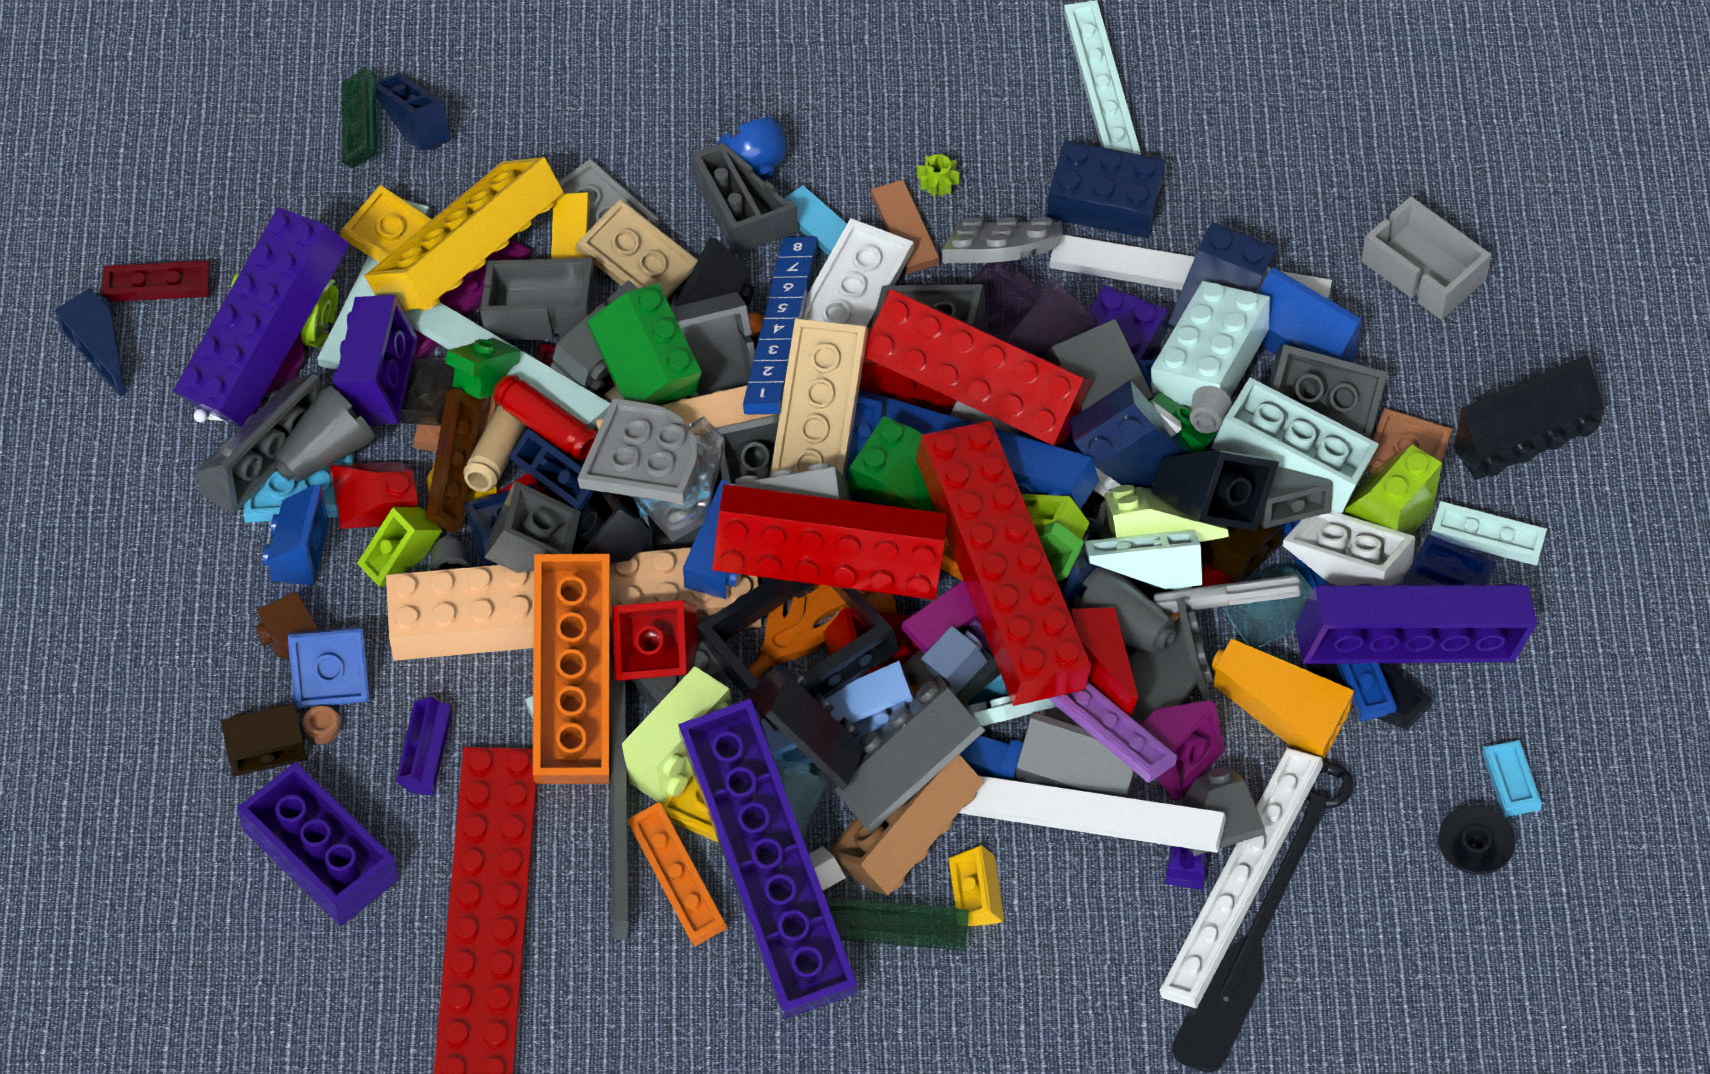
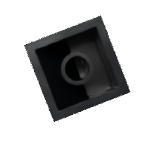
[1151,450,1279,531]

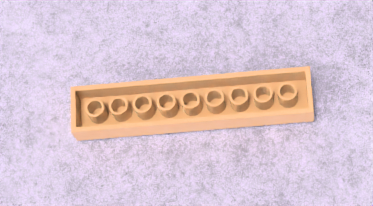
[386,548,761,661]

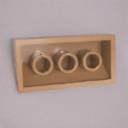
[828,754,984,896]

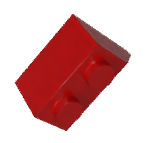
[612,600,699,681]

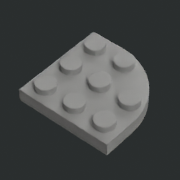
[942,217,1062,263]
[577,398,699,504]

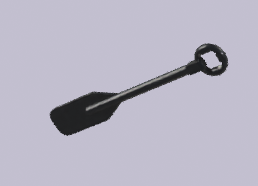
[1172,762,1354,1073]

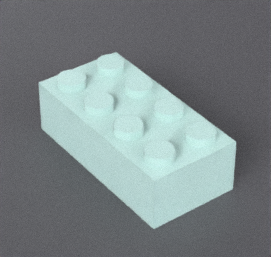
[1151,281,1270,410]
[1211,377,1379,514]

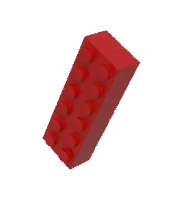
[864,289,1093,447]
[712,484,947,600]

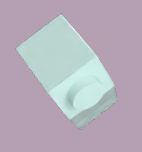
[1084,530,1202,590]

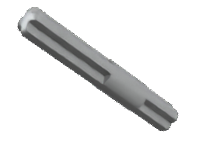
[1153,575,1301,614]

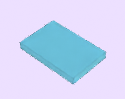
[244,453,354,523]

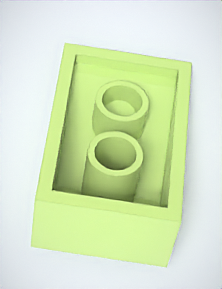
[1104,485,1229,542]

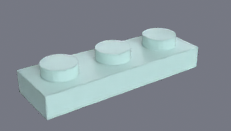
[1430,501,1547,566]

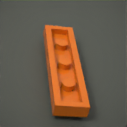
[627,801,728,947]

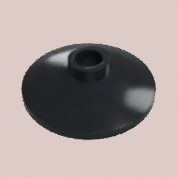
[1438,806,1515,875]

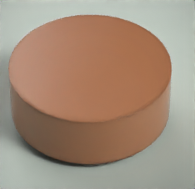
[302,706,341,744]

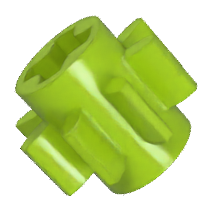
[917,153,960,197]

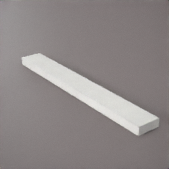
[1049,234,1332,299]
[1159,748,1323,1009]
[959,776,1226,853]

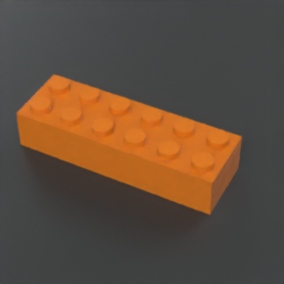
[533,554,610,784]

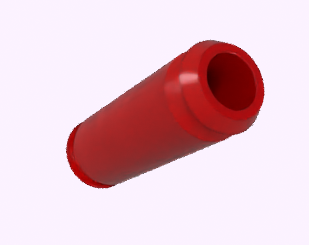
[493,375,597,460]

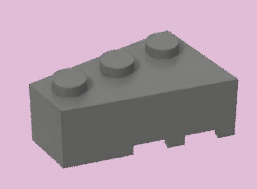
[692,143,798,255]

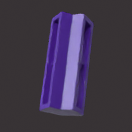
[396,696,452,796]

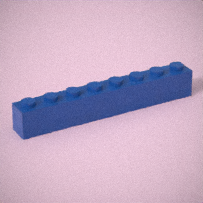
[858,389,1099,510]

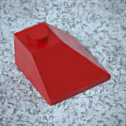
[329,461,418,529]

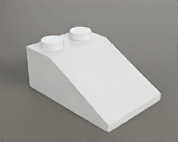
[1283,511,1415,586]

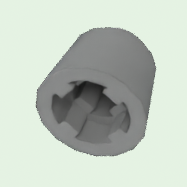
[1190,386,1232,433]

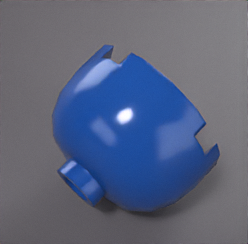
[717,117,787,181]

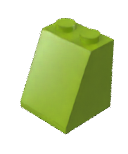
[1342,444,1442,535]

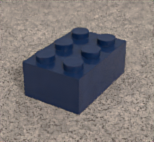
[1047,140,1166,239]

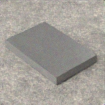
[548,159,659,230]

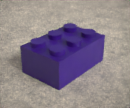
[333,295,418,425]

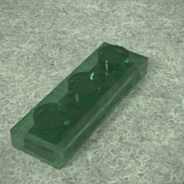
[341,67,377,168]

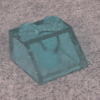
[1221,563,1313,649]

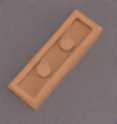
[871,180,939,274]

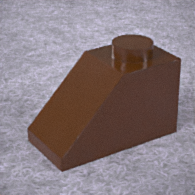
[255,592,319,660]

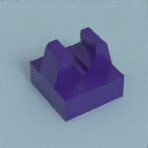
[1165,845,1208,890]

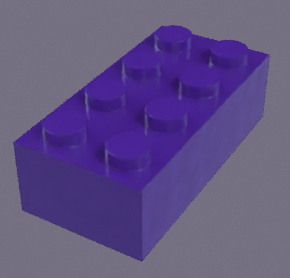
[237,762,399,927]

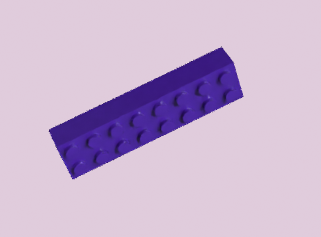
[678,699,858,1020]

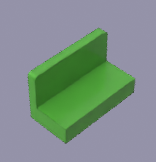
[1036,521,1084,582]

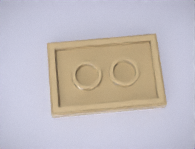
[575,199,698,301]

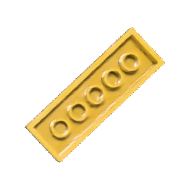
[364,157,564,312]

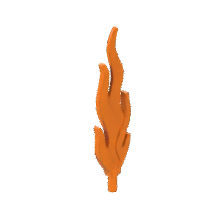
[748,584,868,680]

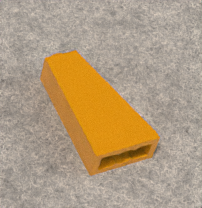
[1211,638,1354,762]

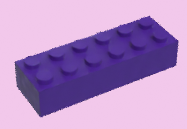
[173,207,350,427]
[1295,583,1537,664]

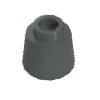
[430,536,471,571]

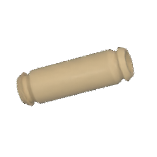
[463,406,527,492]

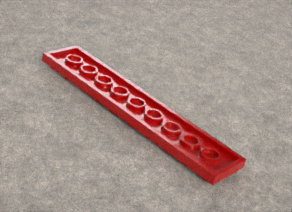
[434,747,537,1074]

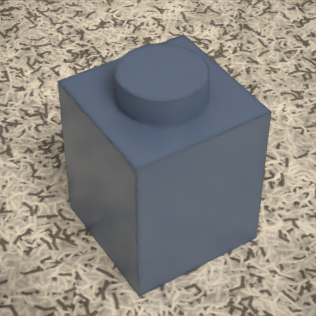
[921,626,988,694]

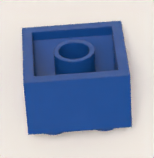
[263,484,329,586]

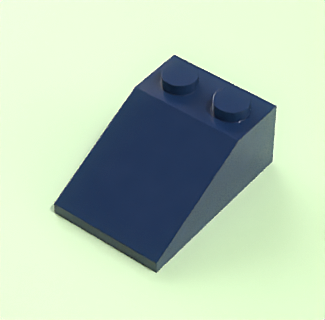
[1168,222,1277,329]
[1071,380,1193,488]

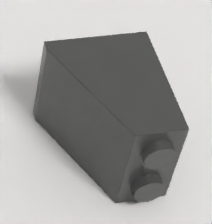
[1042,319,1153,413]

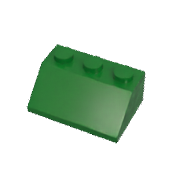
[587,283,702,405]

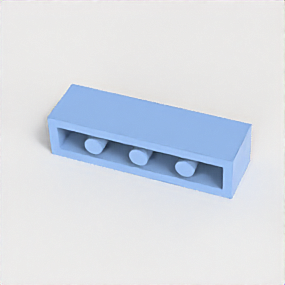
[761,661,916,774]

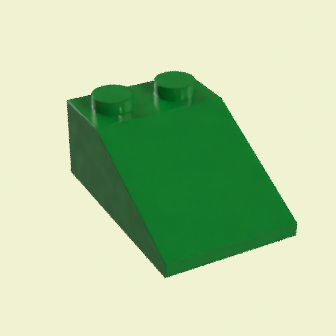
[849,415,936,512]

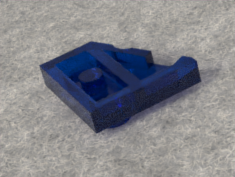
[1402,534,1496,586]

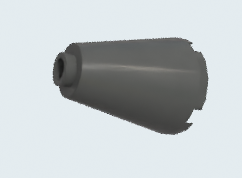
[274,385,375,482]
[1071,566,1176,654]

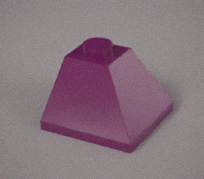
[1139,700,1225,800]

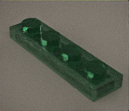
[825,897,969,951]

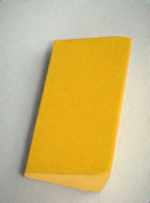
[948,845,1004,927]

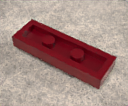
[102,260,210,302]

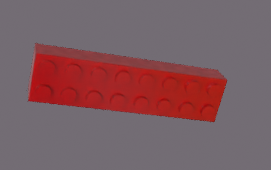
[916,421,1092,706]

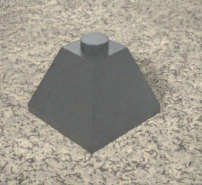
[485,481,581,573]
[1179,767,1266,856]

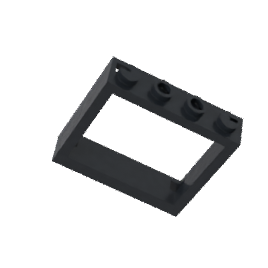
[696,578,899,732]

